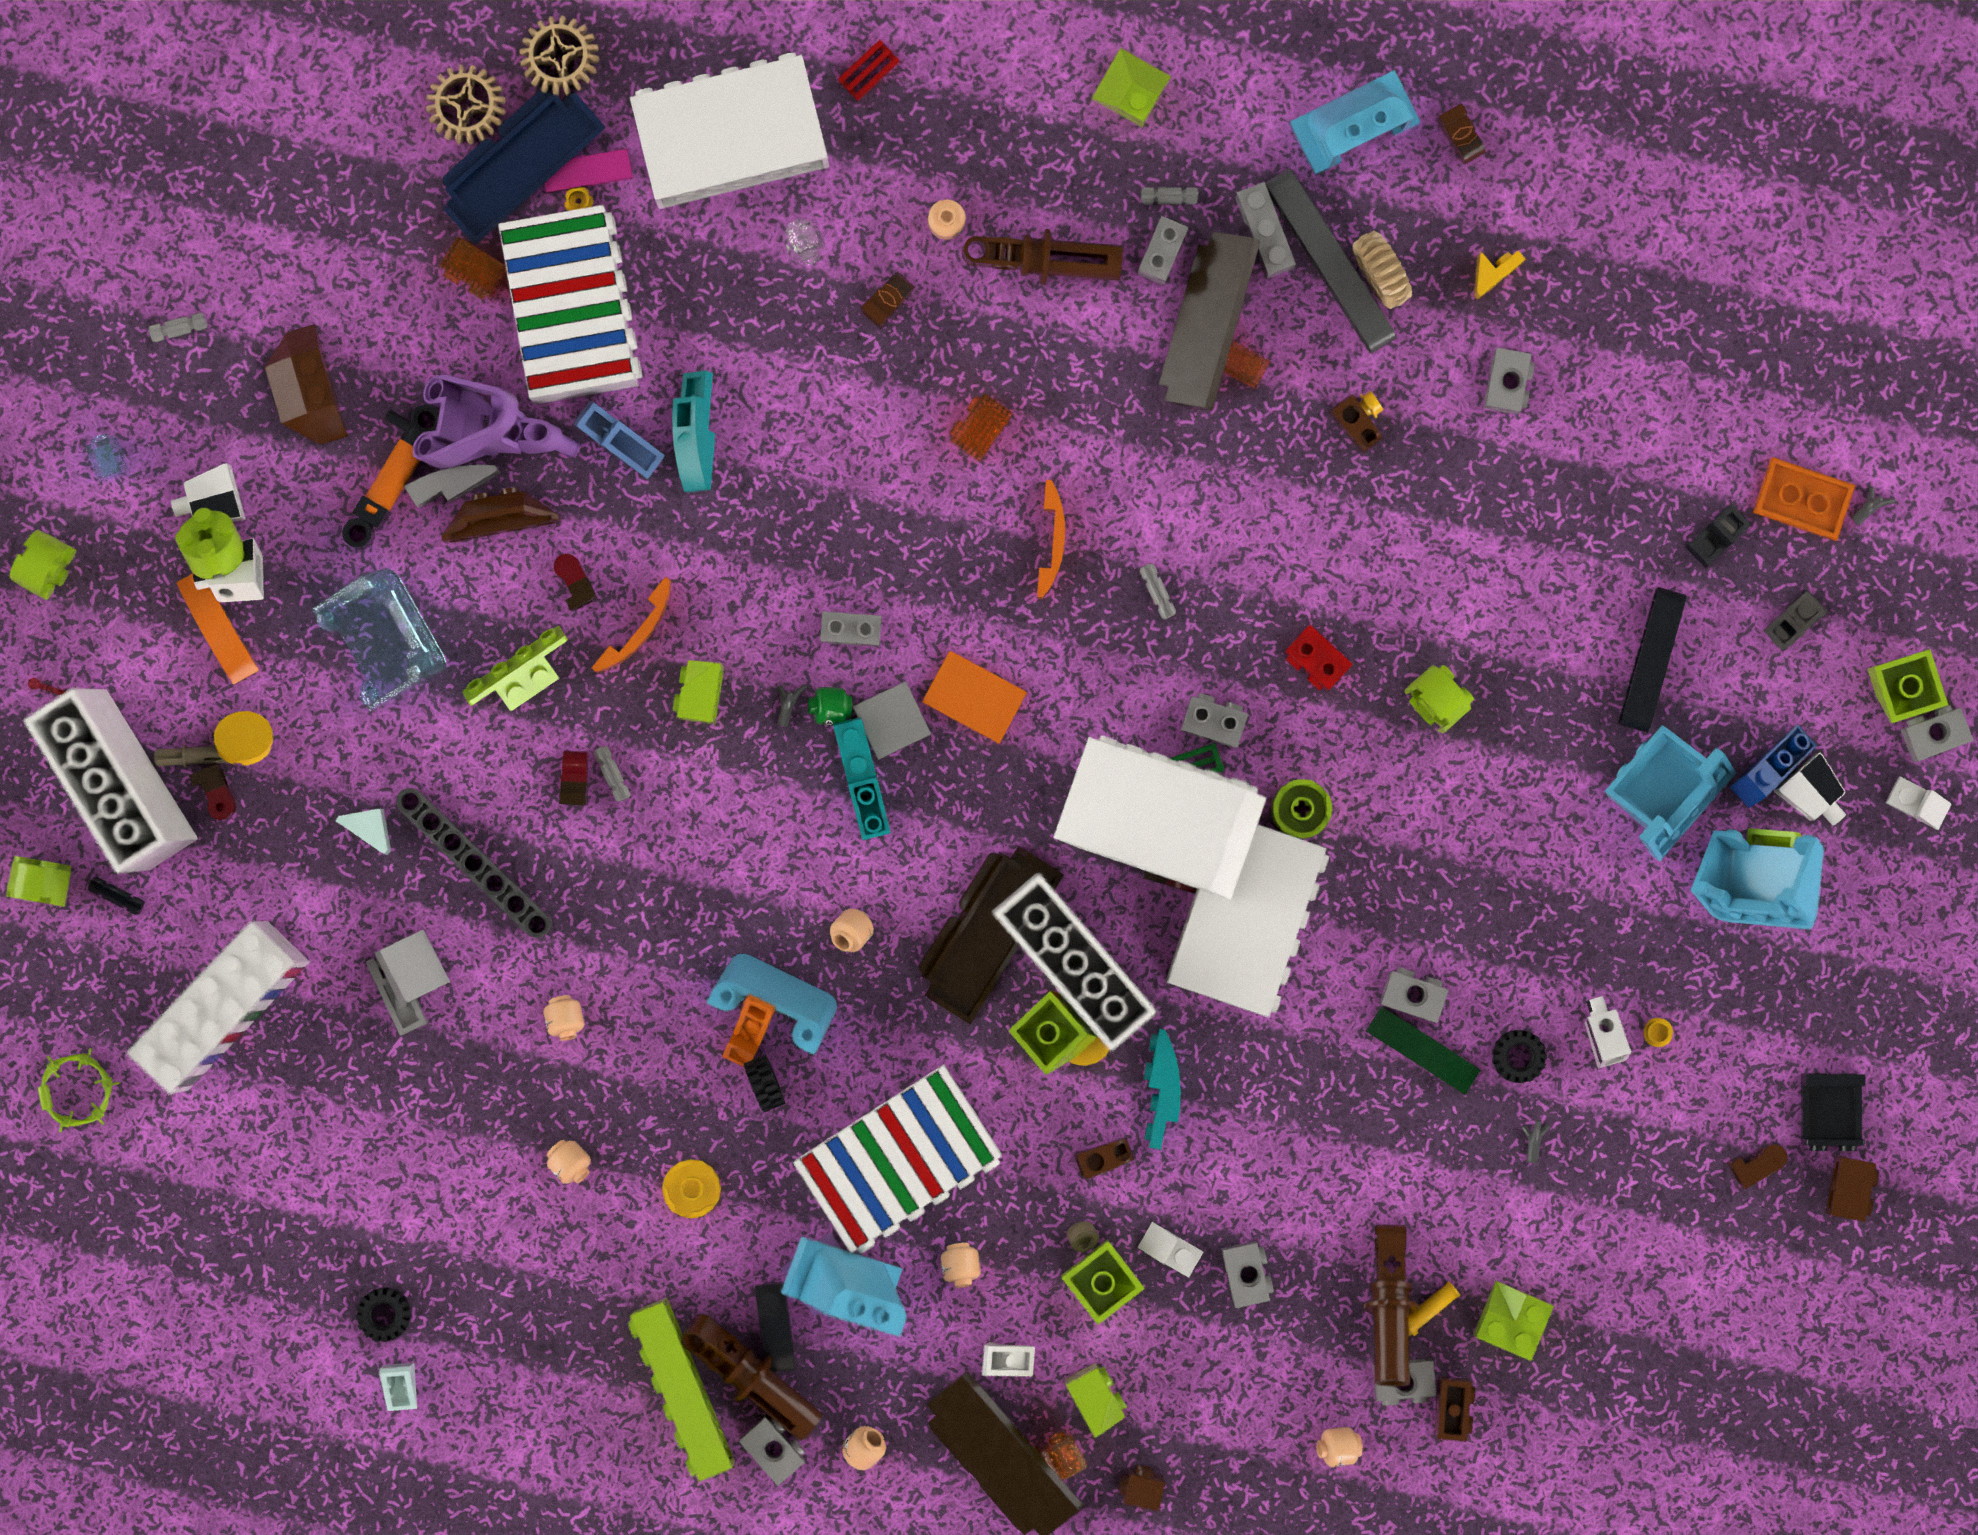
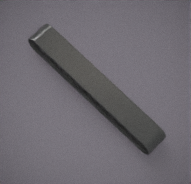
[1265,168,1397,354]
[396,788,553,938]

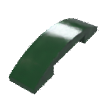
[1366,1007,1481,1095]

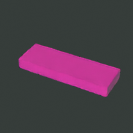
[544,149,633,194]

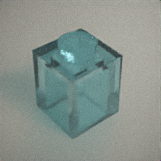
[85,434,130,482]

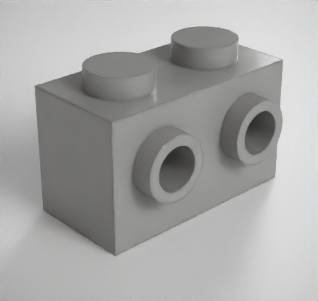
[1180,693,1248,749]

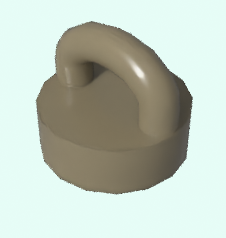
[1066,1221,1099,1252]

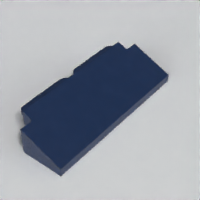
[441,90,606,245]

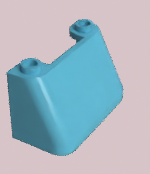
[1691,829,1824,929]
[707,954,837,1055]

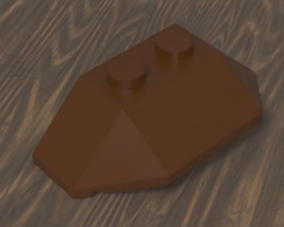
[265,324,348,445]
[442,487,561,544]

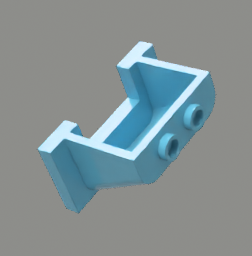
[1289,70,1421,175]
[1605,725,1736,862]
[781,1236,906,1337]

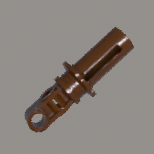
[962,229,1123,285]
[1363,1224,1420,1386]
[682,1314,823,1441]

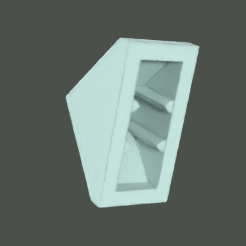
[336,808,391,855]
[379,1363,417,1411]

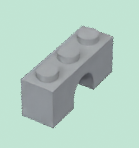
[1235,182,1296,279]

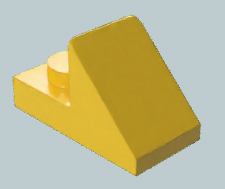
[1474,250,1525,300]

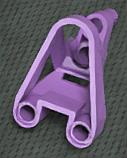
[413,375,580,469]

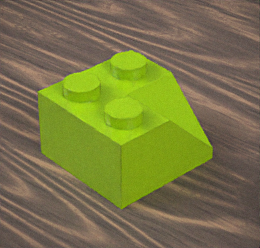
[1867,649,1948,723]
[673,660,724,725]
[1008,991,1098,1075]
[1061,1239,1145,1325]
[1473,1280,1554,1361]
[1065,1362,1127,1438]

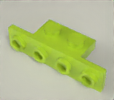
[462,626,568,711]

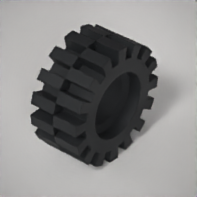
[1492,1030,1547,1083]
[744,1055,786,1113]
[356,1287,412,1342]

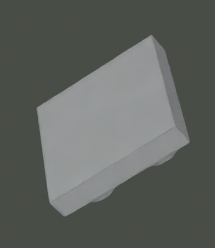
[853,681,931,760]
[374,929,450,1006]

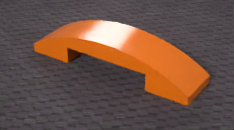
[1037,480,1065,599]
[176,573,260,685]
[592,576,672,673]
[722,994,776,1067]

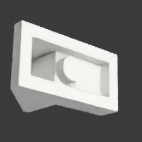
[1885,777,1951,830]
[1138,1222,1203,1277]
[982,1342,1035,1376]

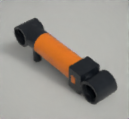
[342,405,439,550]

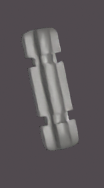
[1141,187,1198,204]
[149,312,207,342]
[1140,563,1176,619]
[594,746,630,802]

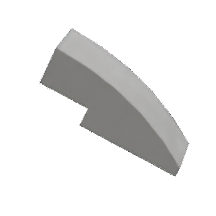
[404,465,501,509]

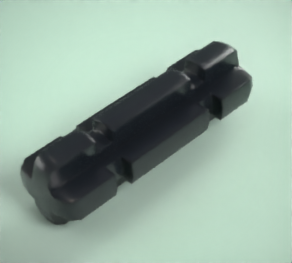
[88,877,145,915]

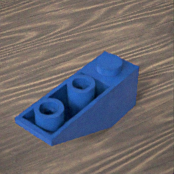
[1729,724,1817,808]

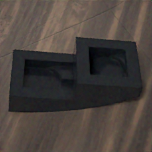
[1685,503,1752,568]
[1763,589,1828,652]

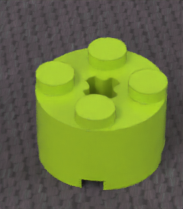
[175,508,245,579]
[9,529,76,600]
[1404,665,1474,733]
[1271,779,1332,839]
[6,856,72,907]

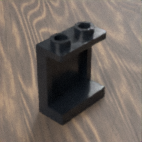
[1801,1073,1865,1151]

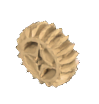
[520,16,599,96]
[426,65,506,145]
[1352,231,1412,309]

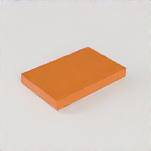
[1752,457,1856,541]
[922,651,1027,744]

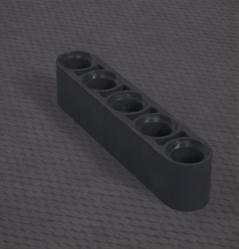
[1619,587,1687,733]

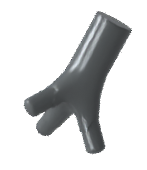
[1851,486,1895,526]
[777,684,807,727]
[1522,1119,1550,1163]

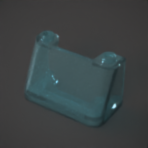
[312,568,446,711]

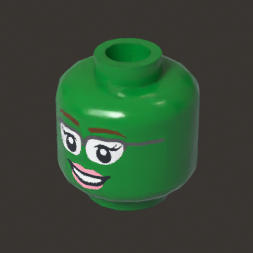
[808,687,852,725]

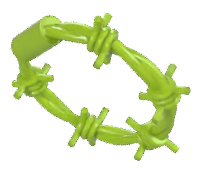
[37,1048,120,1132]

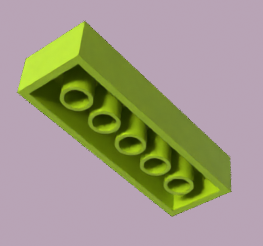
[628,1297,735,1482]

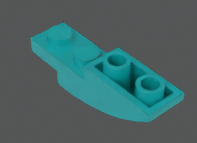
[672,370,716,493]
[833,717,891,841]
[1143,1028,1181,1150]

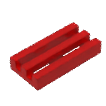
[837,40,900,102]

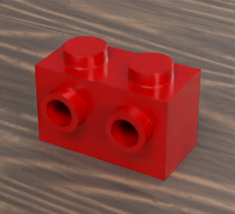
[1284,625,1353,691]

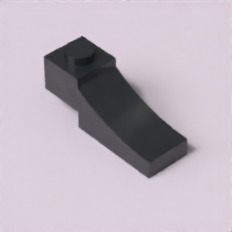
[755,1281,796,1372]

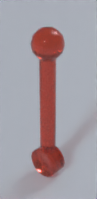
[28,678,67,696]

